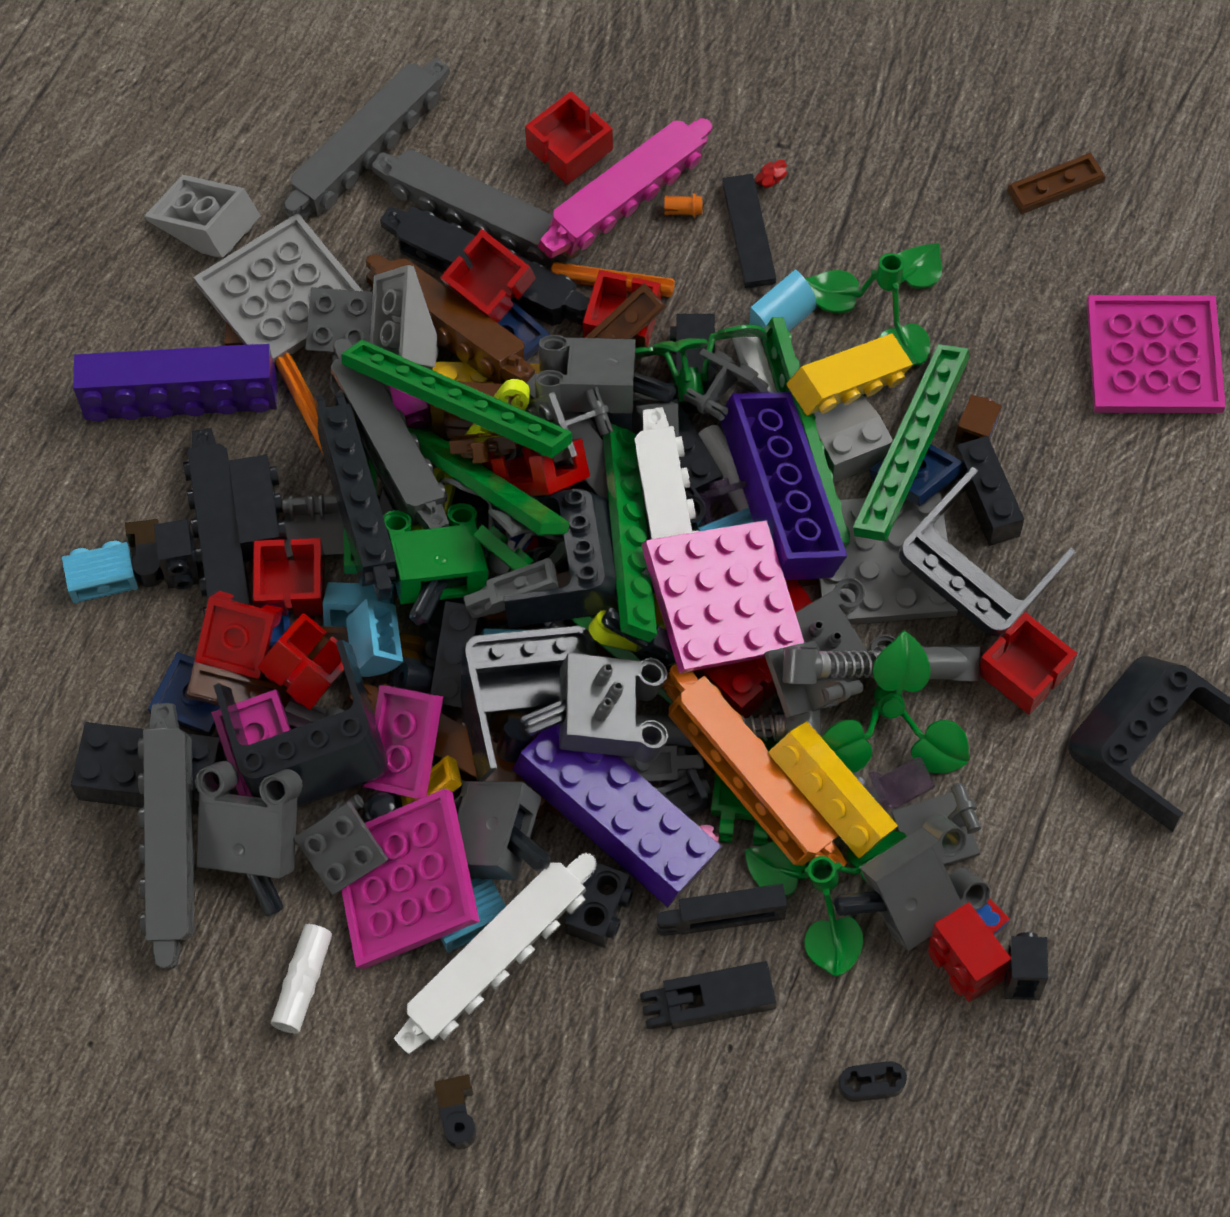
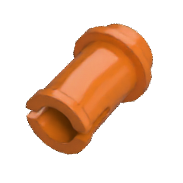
[664,193,703,218]

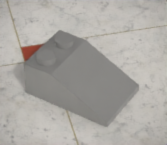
[144,175,261,258]
[370,265,438,369]
[814,395,893,483]

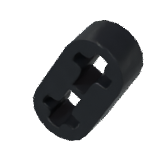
[838,1061,907,1102]

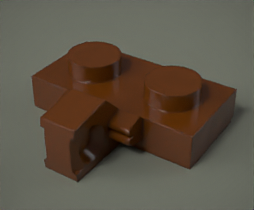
[449,432,520,463]

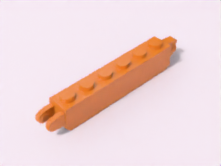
[662,664,847,866]

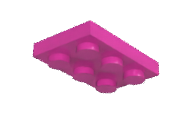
[363,685,443,799]
[212,689,291,797]

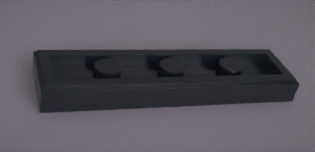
[722,173,776,288]

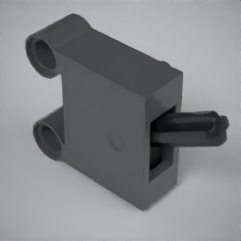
[195,761,303,916]

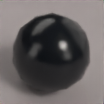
[363,791,403,822]

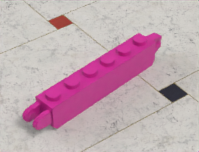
[538,118,713,259]

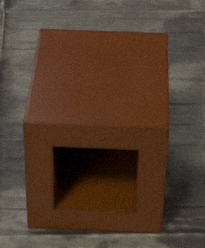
[955,394,1002,444]

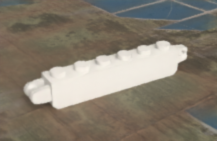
[635,407,699,539]
[394,853,597,1054]

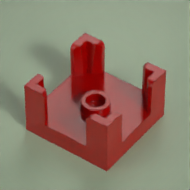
[491,438,590,496]
[194,591,283,679]

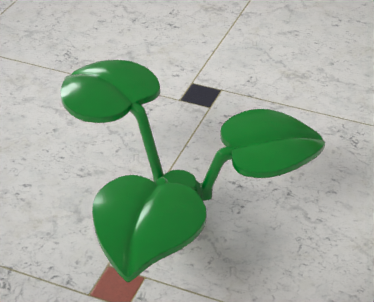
[805,243,942,366]
[635,325,768,403]
[821,630,970,774]
[745,831,907,976]

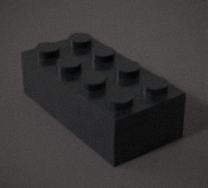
[71,722,225,815]

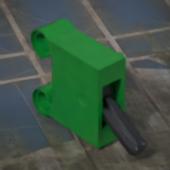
[383,503,488,626]

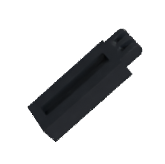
[657,884,787,936]
[640,961,777,1030]

